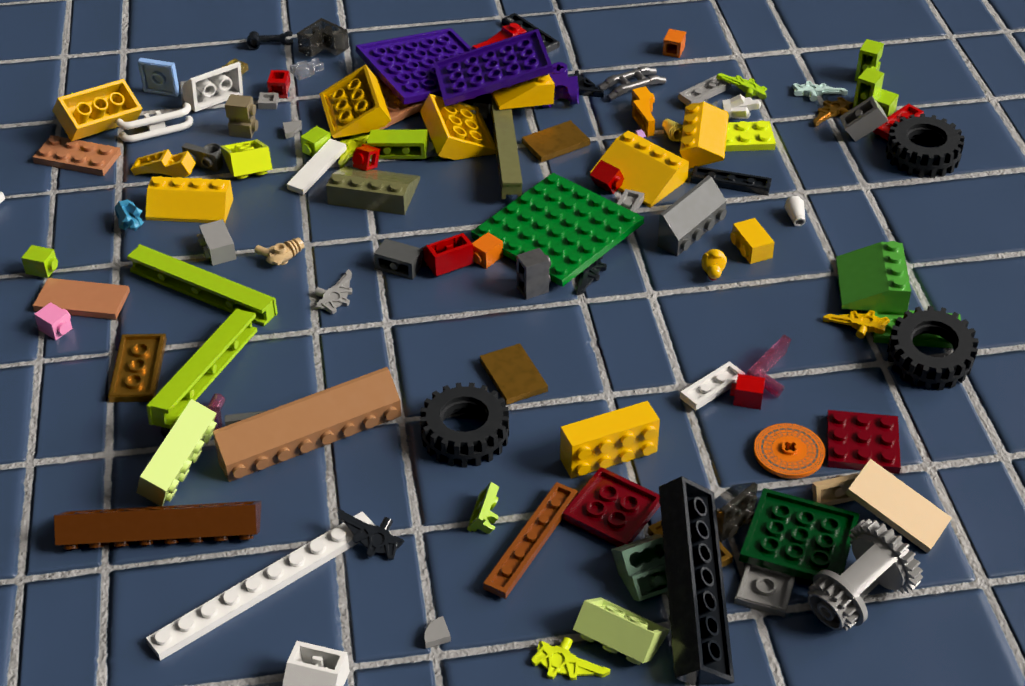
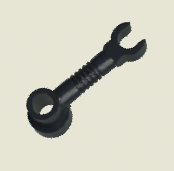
[246,31,293,50]

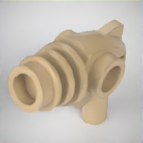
[255,237,304,266]

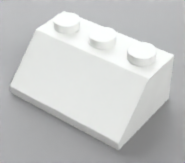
[182,62,243,112]

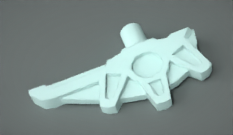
[792,81,848,102]

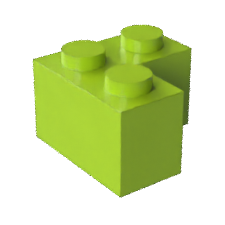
[852,67,899,117]

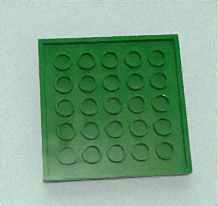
[471,173,644,287]

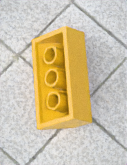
[680,102,729,169]
[145,176,233,223]

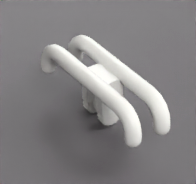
[116,103,193,143]

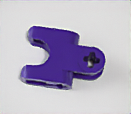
[542,62,579,108]

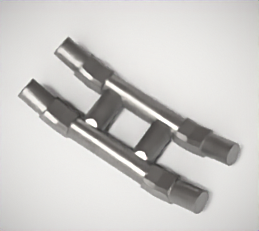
[598,66,666,101]

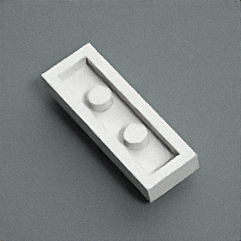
[680,361,745,411]

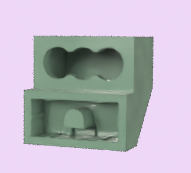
[611,534,668,601]

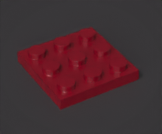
[827,410,901,474]
[562,467,660,547]

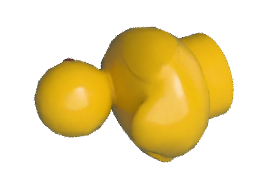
[701,249,727,281]

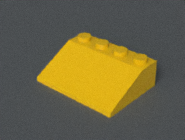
[319,64,392,138]
[491,74,555,110]
[420,94,496,160]
[590,130,689,208]

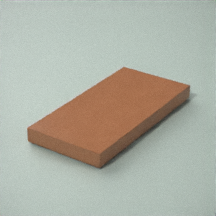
[33,278,130,320]

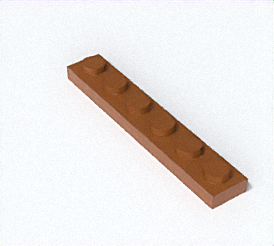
[483,482,578,599]

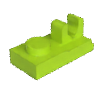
[467,482,499,534]

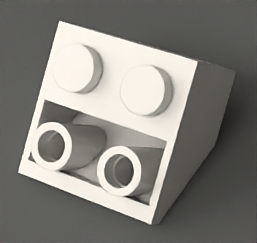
[282,641,350,686]

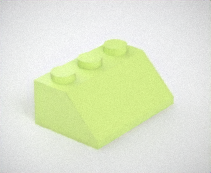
[573,597,669,665]

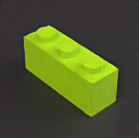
[367,129,429,159]

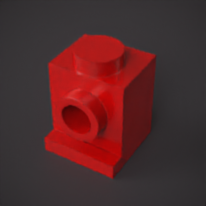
[267,70,291,98]
[352,144,380,171]

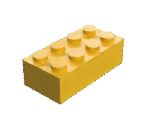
[52,79,143,142]
[560,401,660,479]

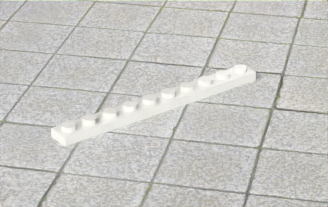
[146,511,376,661]

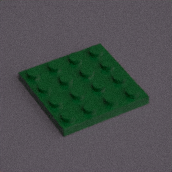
[739,488,860,582]

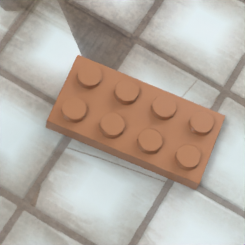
[33,135,121,176]

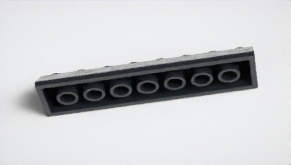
[659,476,735,685]

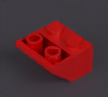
[421,233,474,277]

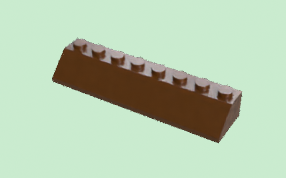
[54,501,261,549]

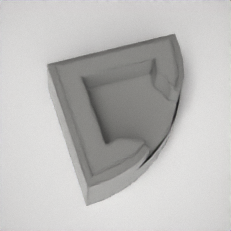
[283,120,302,139]
[424,616,451,648]

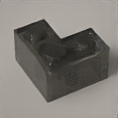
[297,18,349,57]

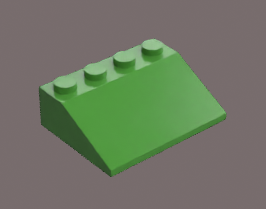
[836,241,911,313]

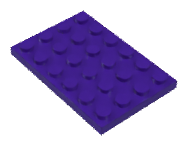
[433,29,554,107]

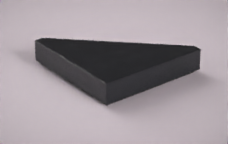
[574,70,604,98]

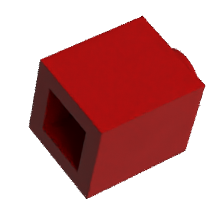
[590,160,624,194]
[730,374,765,410]

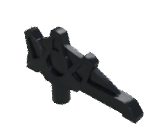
[577,256,607,295]
[337,509,404,560]

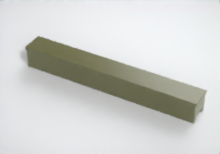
[491,98,522,199]

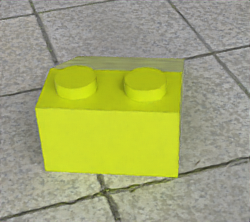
[220,139,273,179]

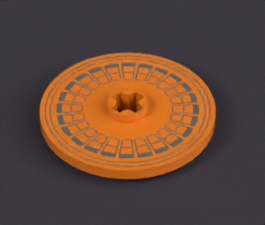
[754,423,825,479]

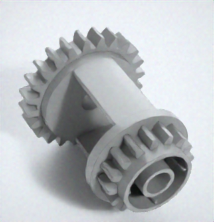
[808,519,923,631]

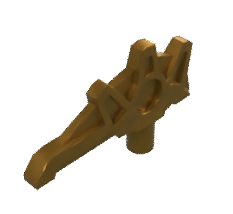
[813,97,853,127]

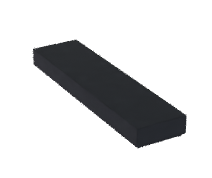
[502,13,560,53]
[690,166,772,196]

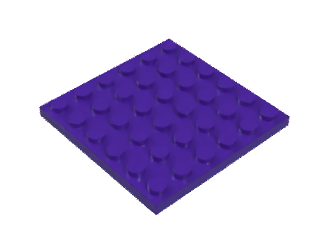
[355,28,473,104]

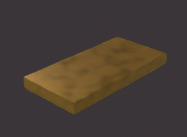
[108,334,167,403]

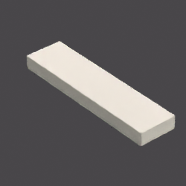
[287,139,347,195]

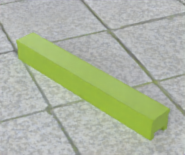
[127,244,278,326]
[146,309,257,429]

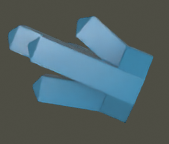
[114,199,144,231]

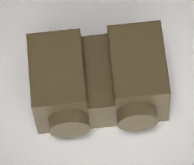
[225,94,258,138]

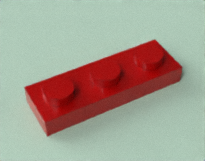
[873,104,924,140]

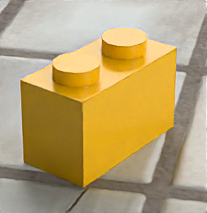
[730,218,775,264]

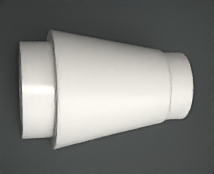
[784,196,806,226]

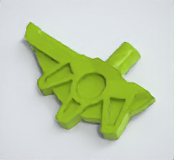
[716,73,767,100]

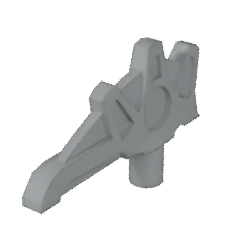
[315,269,353,314]

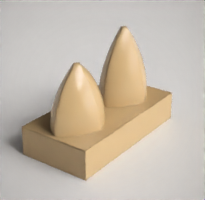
[812,473,859,506]

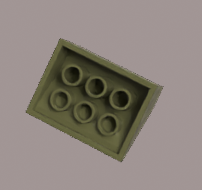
[326,166,420,215]

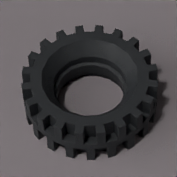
[886,114,965,178]
[887,306,979,390]
[420,382,509,468]

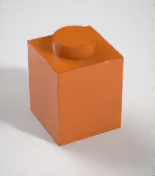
[662,29,686,58]
[472,232,503,269]

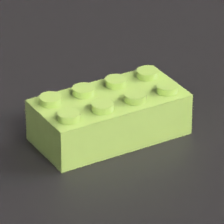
[136,399,217,506]

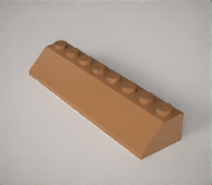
[213,367,401,482]

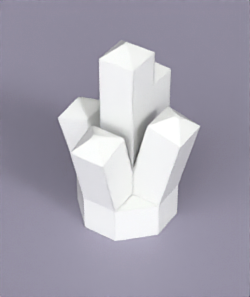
[722,94,761,119]

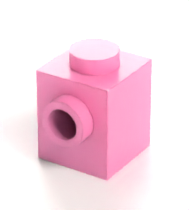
[34,302,73,340]

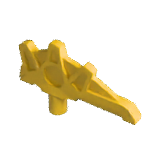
[823,310,890,339]

